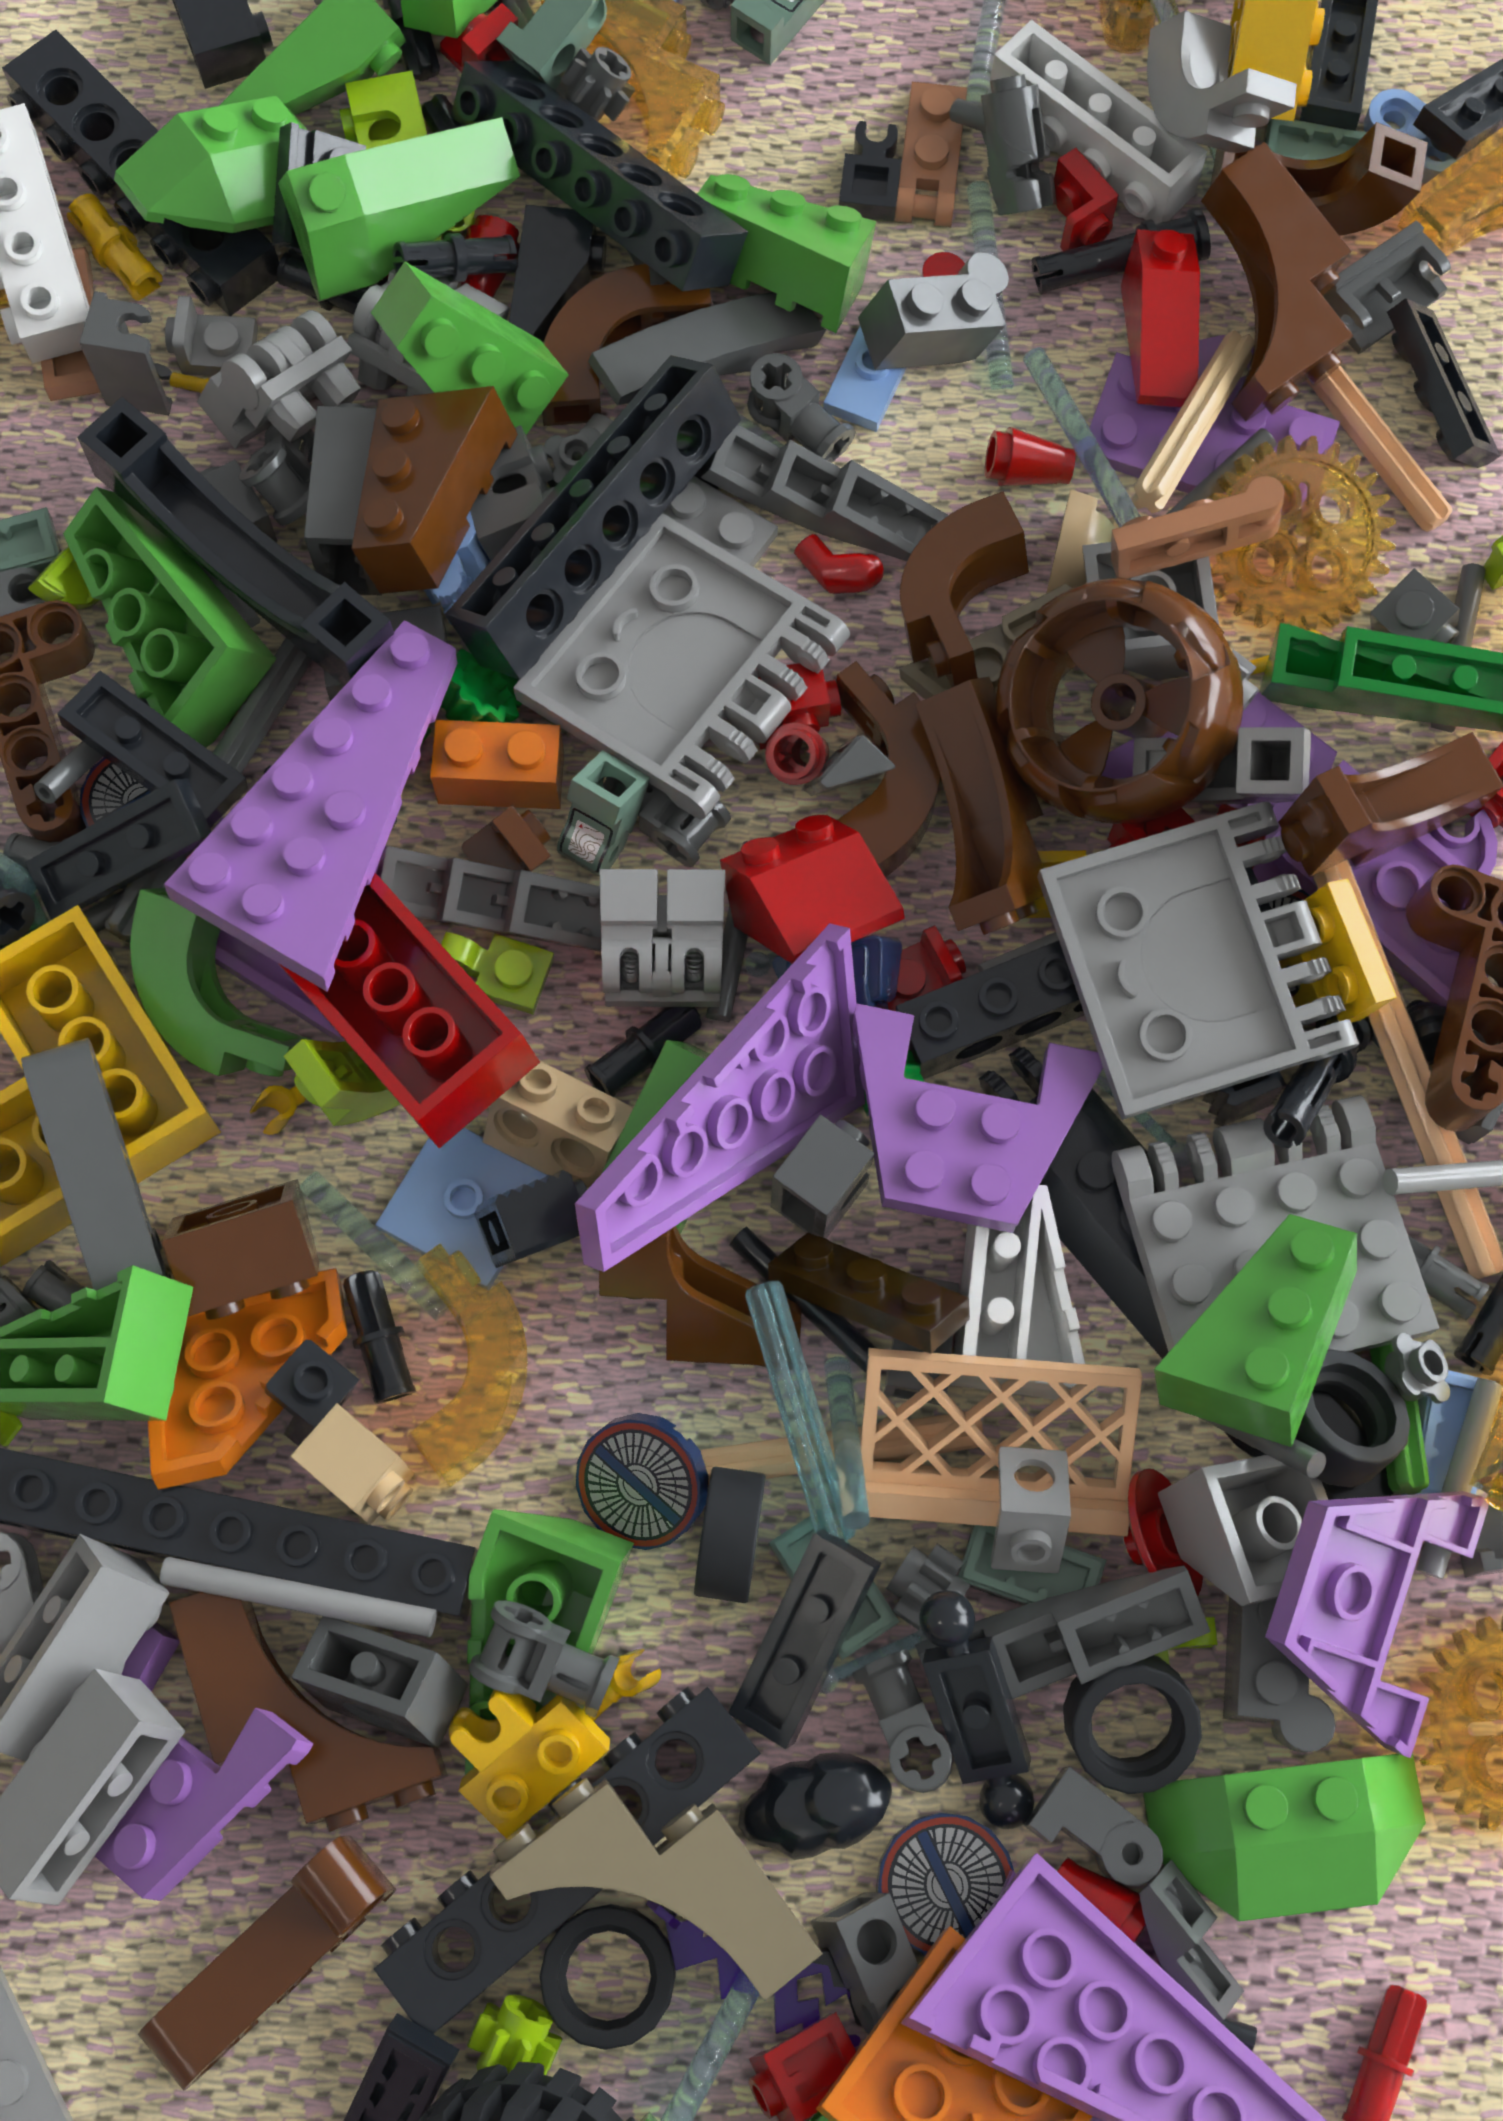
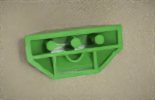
[114,96,309,233]
[1143,1753,1426,1922]

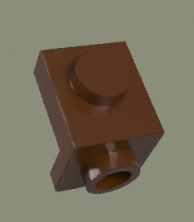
[461,805,551,871]

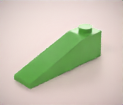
[278,117,520,302]

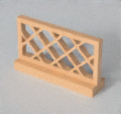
[856,1348,1142,1537]

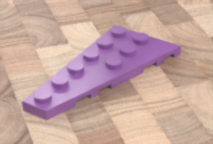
[575,923,865,1272]
[901,1853,1327,2121]

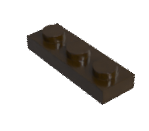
[768,1232,970,1354]

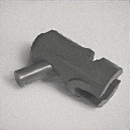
[949,74,1057,215]

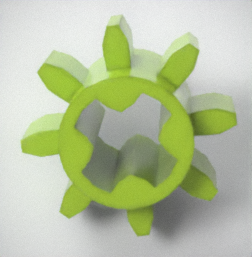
[467,1994,563,2075]

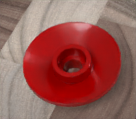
[1124,1468,1203,1597]

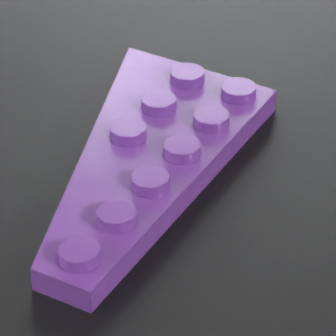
[164,620,457,992]

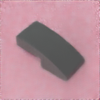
[1139,1860,1244,2022]

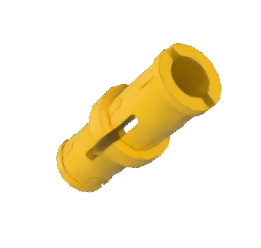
[66,193,163,301]

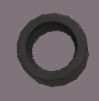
[1295,1349,1410,1487]
[694,1467,766,1603]
[1063,1655,1202,1794]
[539,1904,676,2050]

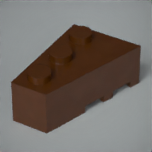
[351,386,518,594]

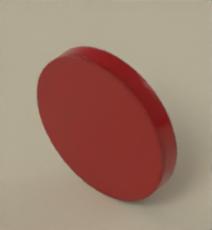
[922,252,965,277]

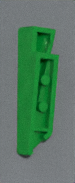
[1259,623,1503,732]

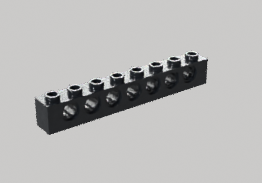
[0,1448,478,1622]

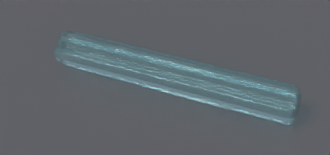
[745,1281,856,1541]

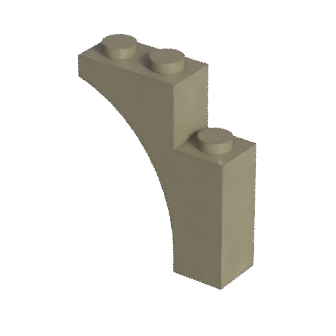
[489,1778,823,2001]

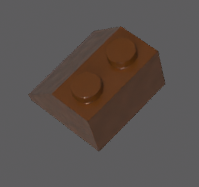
[161,1179,319,1320]

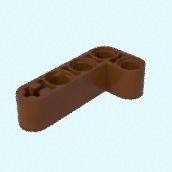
[0,600,95,842]
[1406,864,1503,1132]
[138,1836,396,2091]

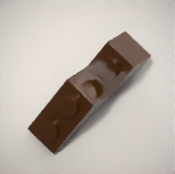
[599,1226,802,1368]

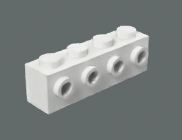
[988,20,1207,224]
[0,103,90,363]

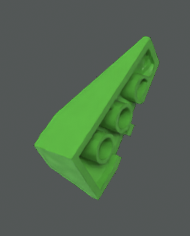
[219,0,406,116]
[465,1509,634,1775]

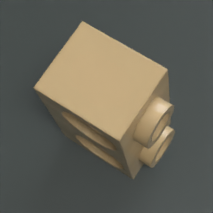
[482,1060,634,1189]
[290,1403,415,1525]

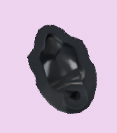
[738,1752,892,1860]

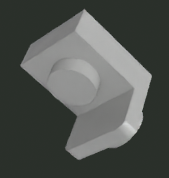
[165,296,258,376]

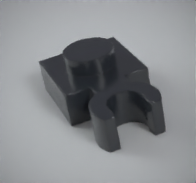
[839,121,902,222]

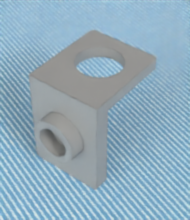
[991,1446,1071,1573]

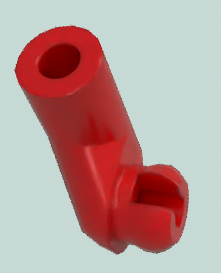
[794,534,884,594]

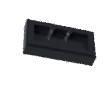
[343,2013,460,2121]

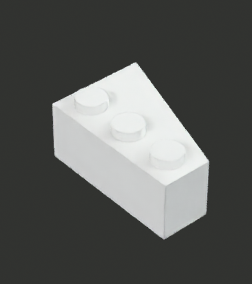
[950,1185,1094,1402]

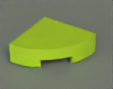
[28,546,101,609]

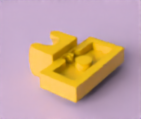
[1279,878,1397,1023]
[449,1689,610,1838]

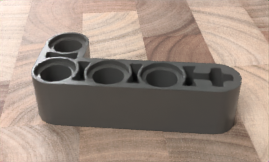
[21,1037,172,1290]

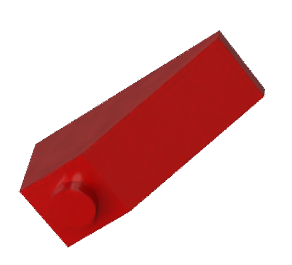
[1120,229,1200,407]

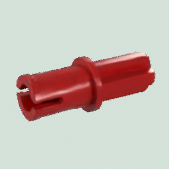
[1341,1984,1428,2121]

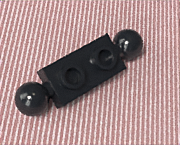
[919,1590,1034,1829]

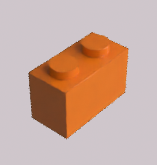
[431,720,564,809]

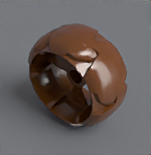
[996,578,1243,824]

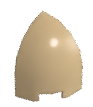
[1046,489,1120,594]

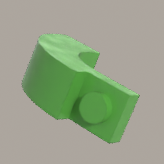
[130,888,312,1077]

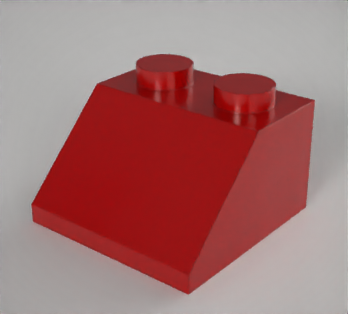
[720,815,905,964]

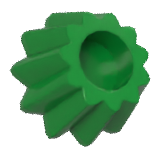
[440,648,522,723]

